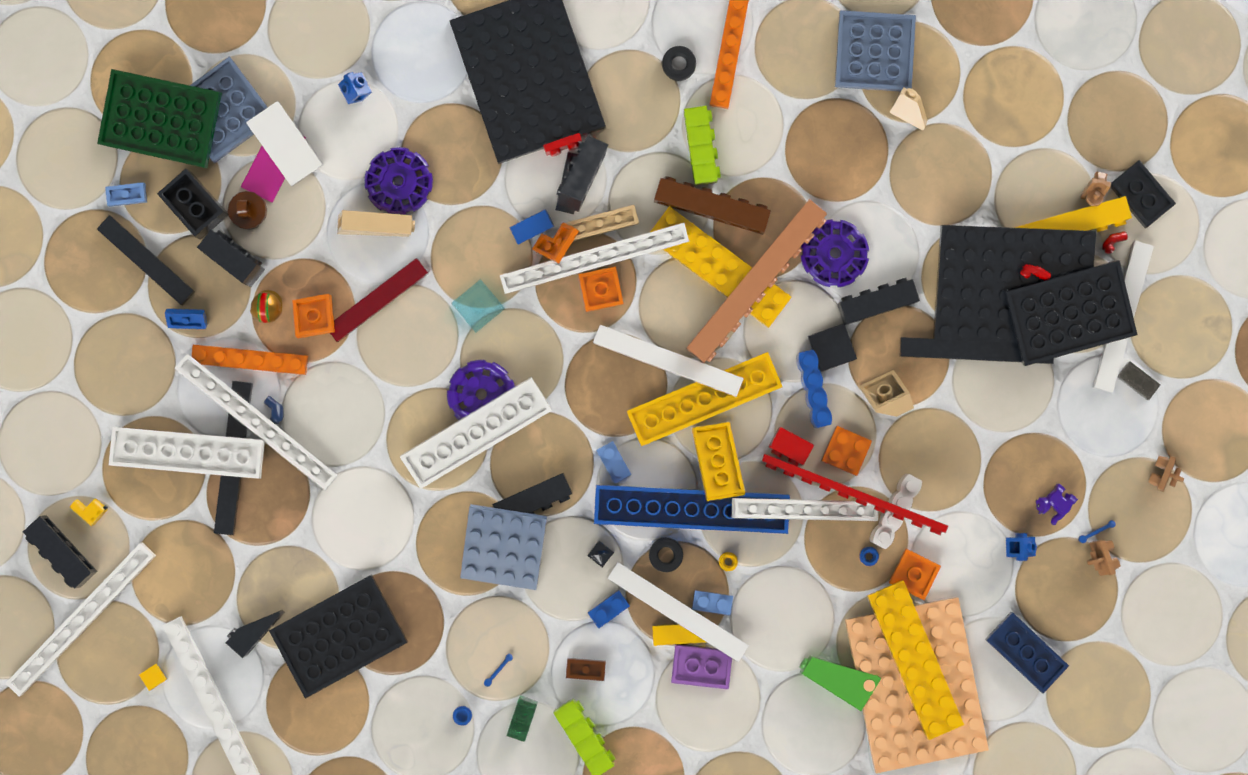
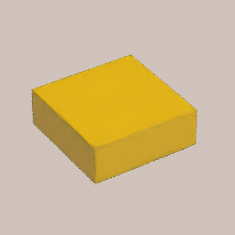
[139,663,167,691]

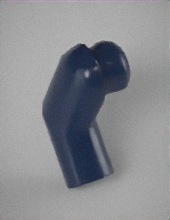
[264,396,284,424]

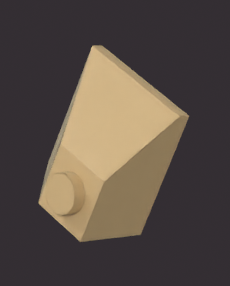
[859,370,914,417]

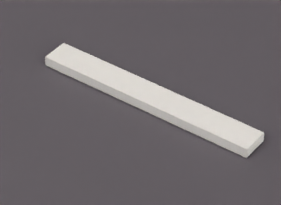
[1093,241,1154,393]
[593,325,743,397]
[732,498,878,521]
[608,563,749,662]

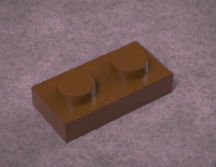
[566,658,606,681]

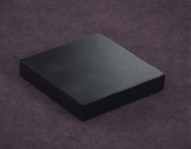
[808,323,857,372]

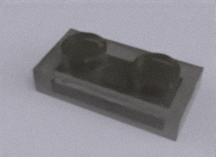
[1117,361,1161,400]

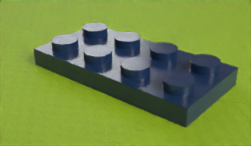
[985,612,1069,694]

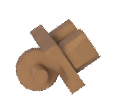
[1081,172,1111,206]
[1149,456,1184,492]
[1087,540,1121,576]

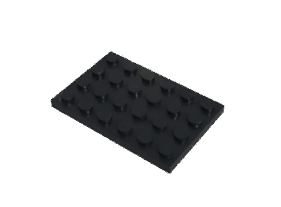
[1005,260,1138,366]
[269,574,408,699]

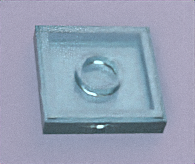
[451,279,505,333]

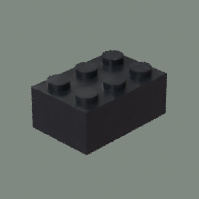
[157,169,229,240]
[197,230,265,287]

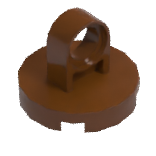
[228,191,267,230]

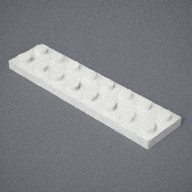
[400,377,552,489]
[109,427,265,479]

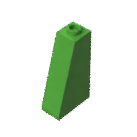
[799,656,881,711]

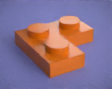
[532,222,579,264]

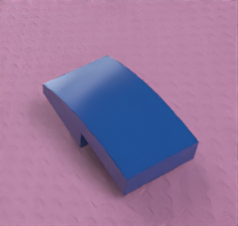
[509,209,554,245]

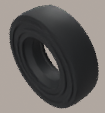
[662,46,696,81]
[649,537,683,572]

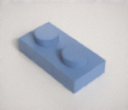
[105,182,147,207]
[596,441,632,483]
[692,590,733,615]

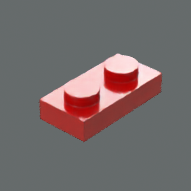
[543,133,582,157]

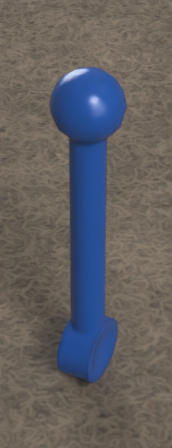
[1078,520,1116,543]
[484,654,513,687]

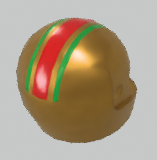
[250,290,282,323]

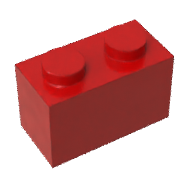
[768,427,814,467]

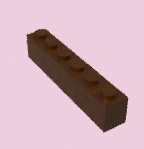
[654,176,771,235]

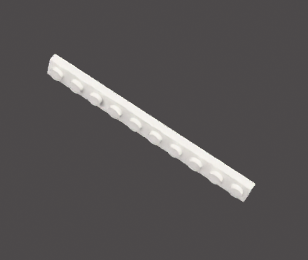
[500,223,689,294]
[175,354,337,491]
[5,542,156,697]
[162,616,260,775]

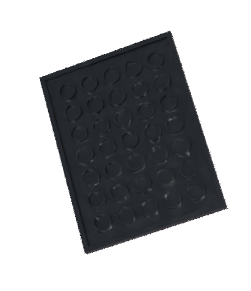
[449,0,606,164]
[933,225,1096,343]

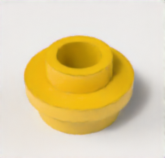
[719,552,738,571]

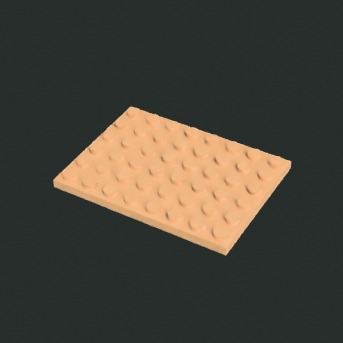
[845,597,989,774]

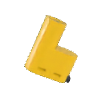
[70,498,108,527]

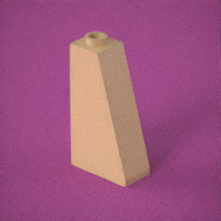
[337,210,415,237]

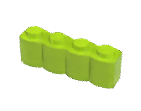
[684,106,721,186]
[553,698,616,775]

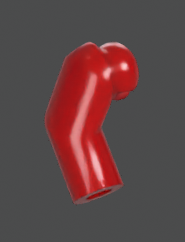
[1102,231,1128,254]
[1020,264,1051,281]

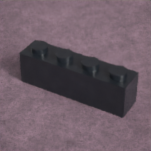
[556,136,609,212]
[837,278,920,325]
[492,473,573,514]
[23,515,98,589]

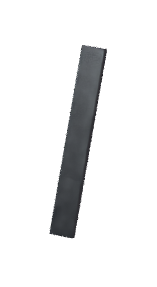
[899,337,1054,364]
[214,381,253,535]

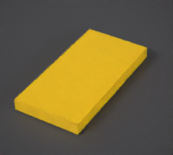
[692,422,745,501]

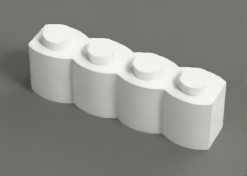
[870,474,922,549]

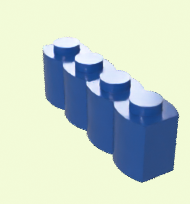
[796,350,832,428]

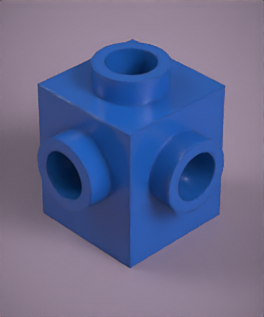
[338,72,372,104]
[1006,533,1037,561]

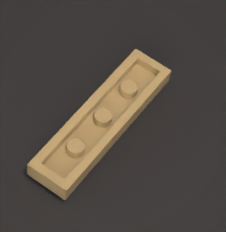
[566,205,639,241]

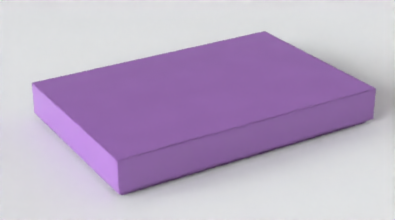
[671,644,732,689]

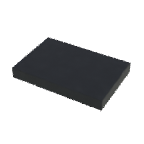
[1111,160,1176,228]

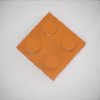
[578,267,624,312]
[292,294,335,339]
[821,426,872,476]
[889,548,941,600]

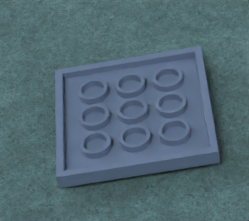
[835,10,916,92]
[190,56,268,163]
[460,504,547,590]

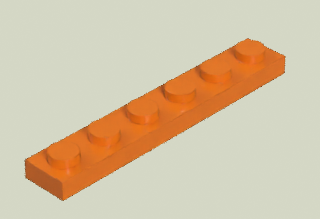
[710,0,749,109]
[191,345,308,375]

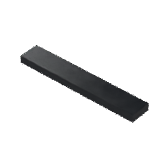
[97,215,195,306]

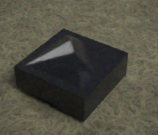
[587,541,614,568]

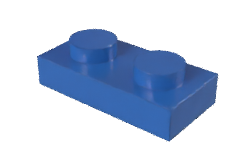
[165,309,208,329]
[588,590,630,628]

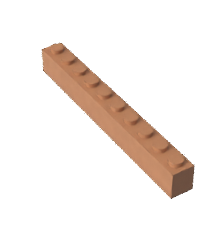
[686,199,827,363]

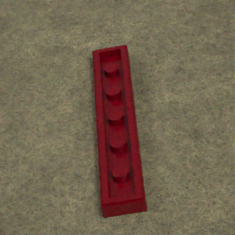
[330,258,429,342]

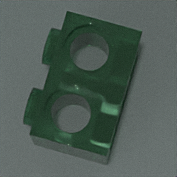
[506,695,538,742]

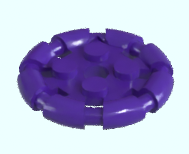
[364,147,433,215]
[801,219,869,288]
[447,360,515,420]

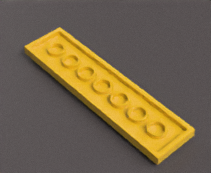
[649,206,792,328]
[626,352,783,446]
[867,580,964,740]

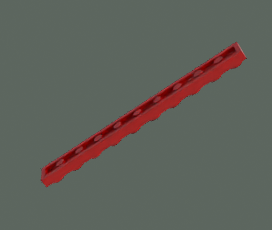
[762,454,948,536]

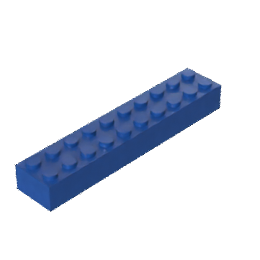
[594,485,790,534]

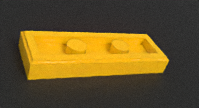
[652,624,706,646]

